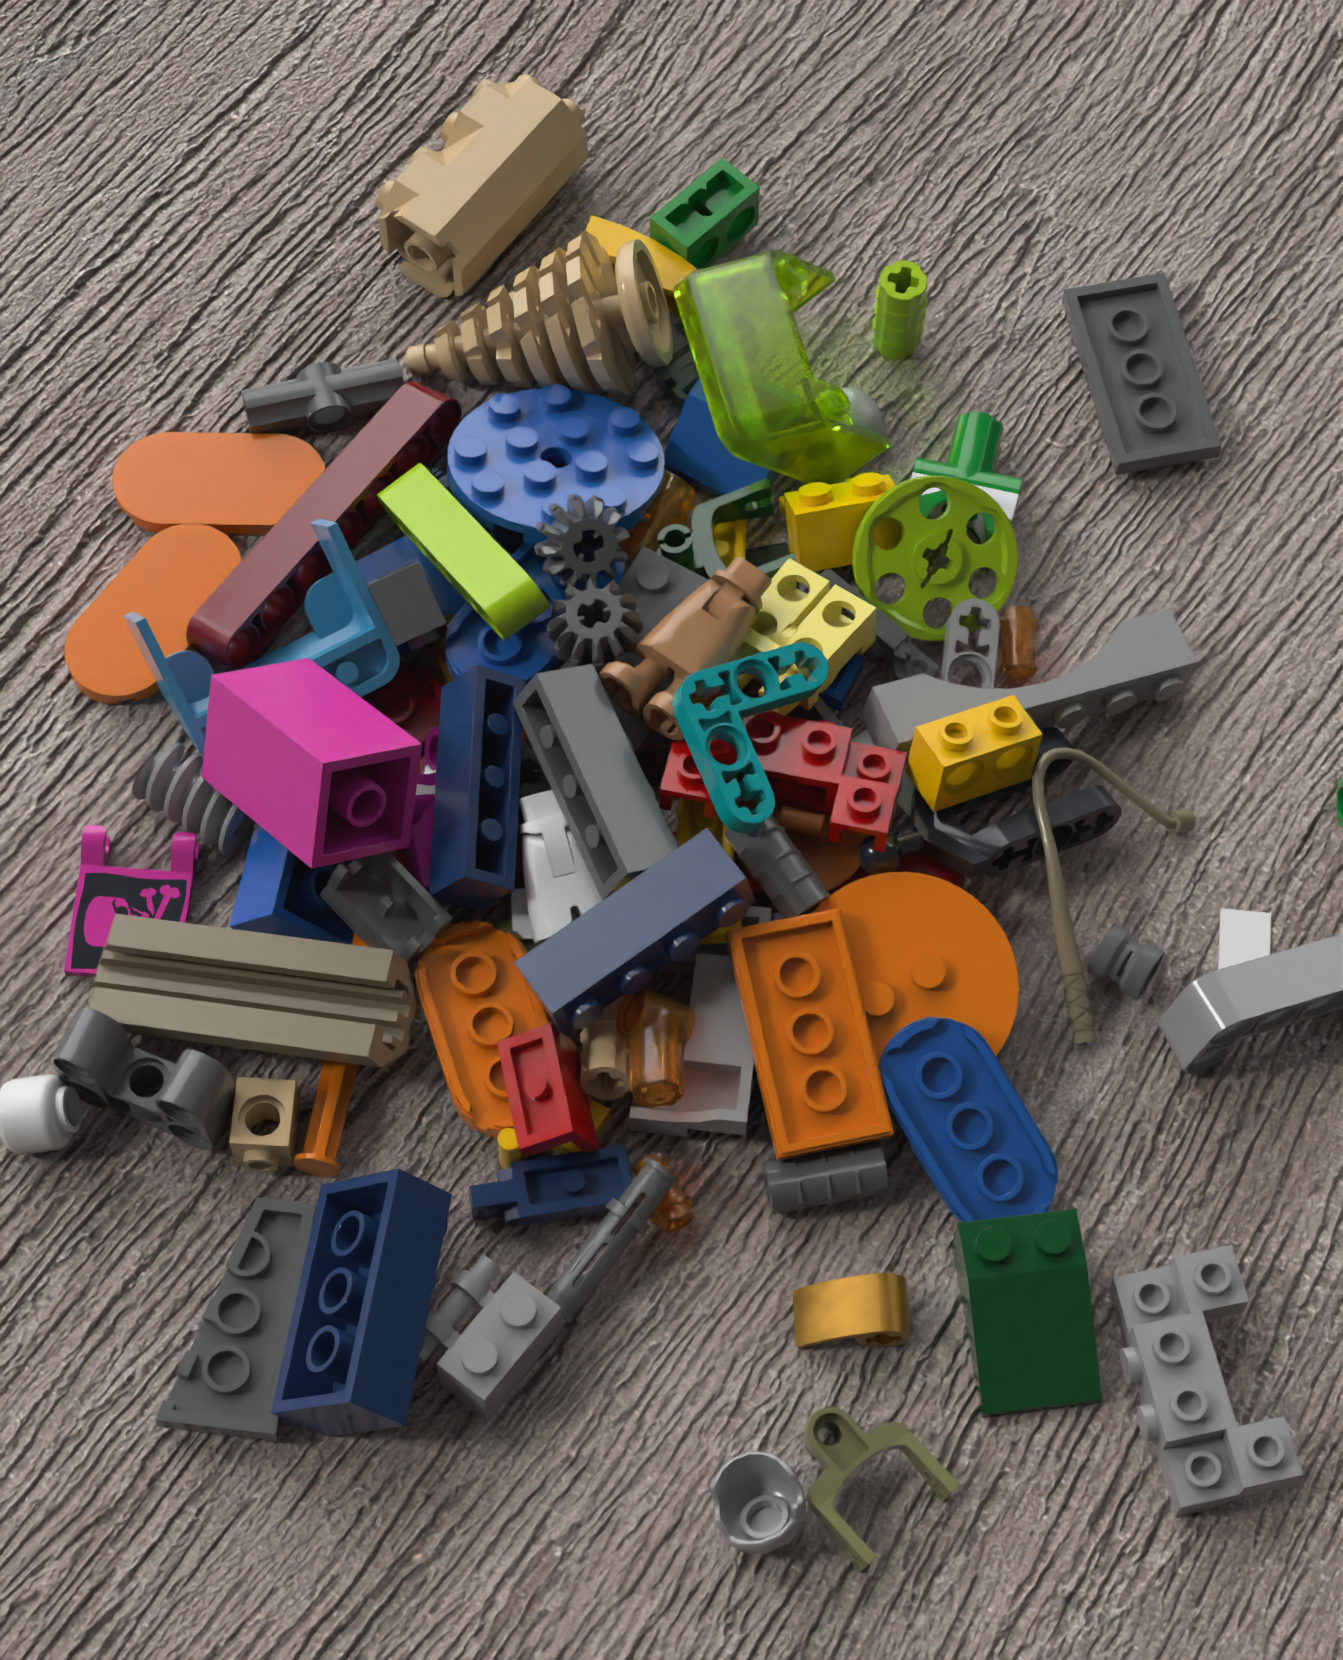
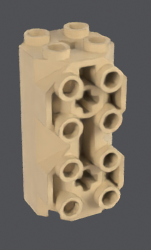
[376,74,588,298]

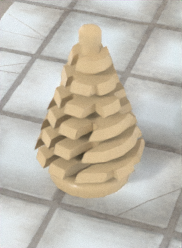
[405,230,673,395]

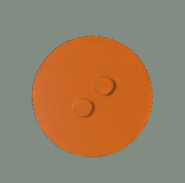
[812,872,1019,1067]

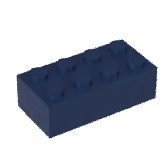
[271,1168,452,1436]

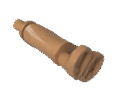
[599,557,772,740]

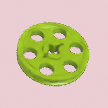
[852,476,1018,641]

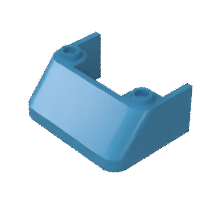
[123,519,400,756]

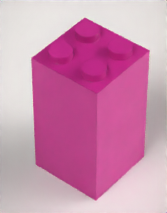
[202,658,422,869]

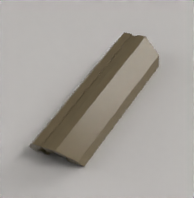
[87,914,417,1068]

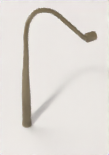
[1032,747,1196,1044]

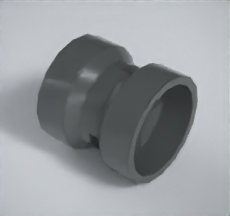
[1086,923,1165,1001]

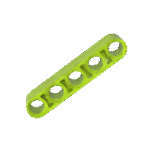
[376,463,550,642]

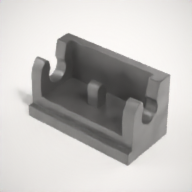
[319,852,452,968]

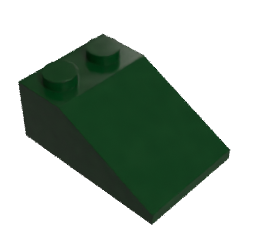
[952,1208,1102,1418]

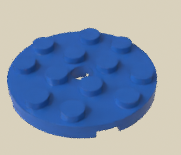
[447,384,665,546]

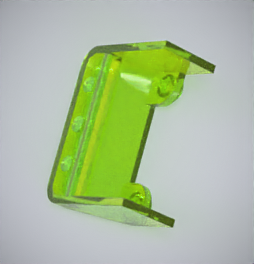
[674,250,891,485]

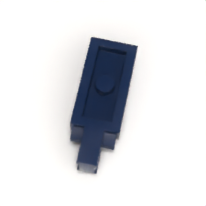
[469,1144,637,1226]

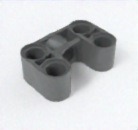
[51,1007,236,1150]

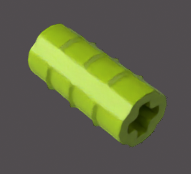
[872,260,928,360]

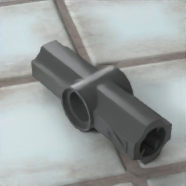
[241,358,404,434]

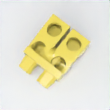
[733,558,876,716]

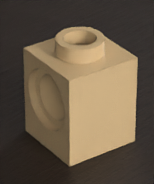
[229,1077,301,1173]

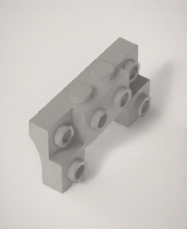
[629,906,772,1137]
[1109,1245,1303,1517]

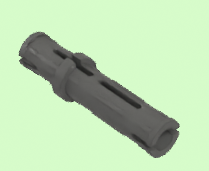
[546,1158,679,1324]

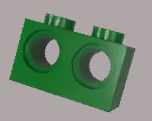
[650,157,760,272]

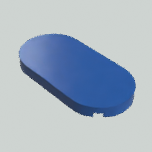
[445,542,625,687]
[878,1017,1058,1223]

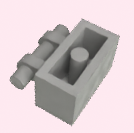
[419,1255,563,1421]

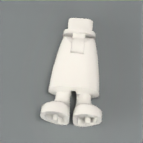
[519,790,602,943]

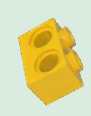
[905,695,1043,812]

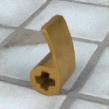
[793,1273,911,1349]

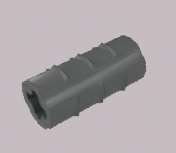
[724,807,830,919]
[762,1141,889,1214]

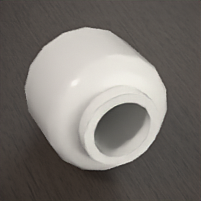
[0,1074,82,1155]

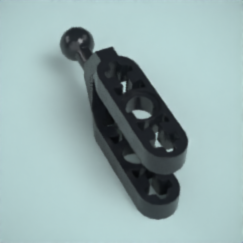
[857,726,1122,879]

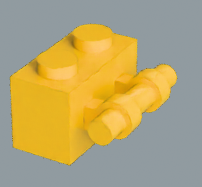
[778,473,902,572]

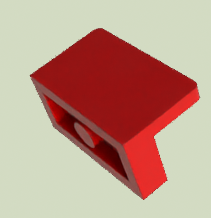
[497,1023,599,1156]

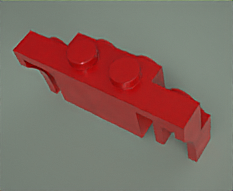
[659,710,907,853]

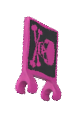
[64,825,200,977]

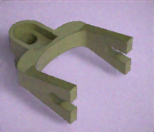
[804,1407,961,1573]

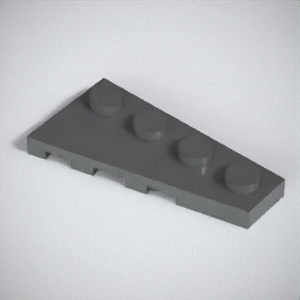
[155,1197,316,1441]

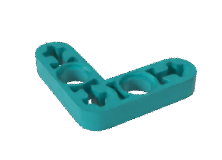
[672,642,829,834]

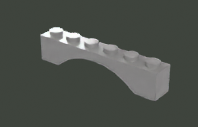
[861,608,1197,767]

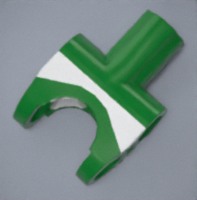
[911,411,1022,568]

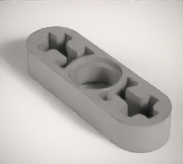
[941,599,1000,688]

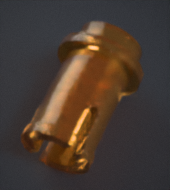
[999,606,1040,680]
[632,1153,694,1233]

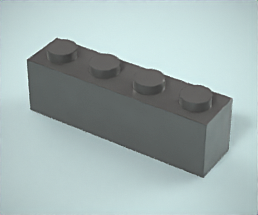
[513,664,679,900]

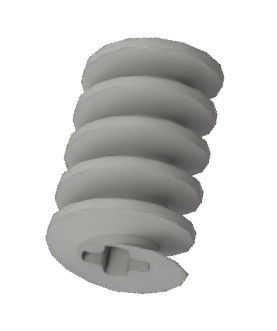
[132,742,255,855]

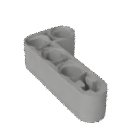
[1157,934,1343,1074]

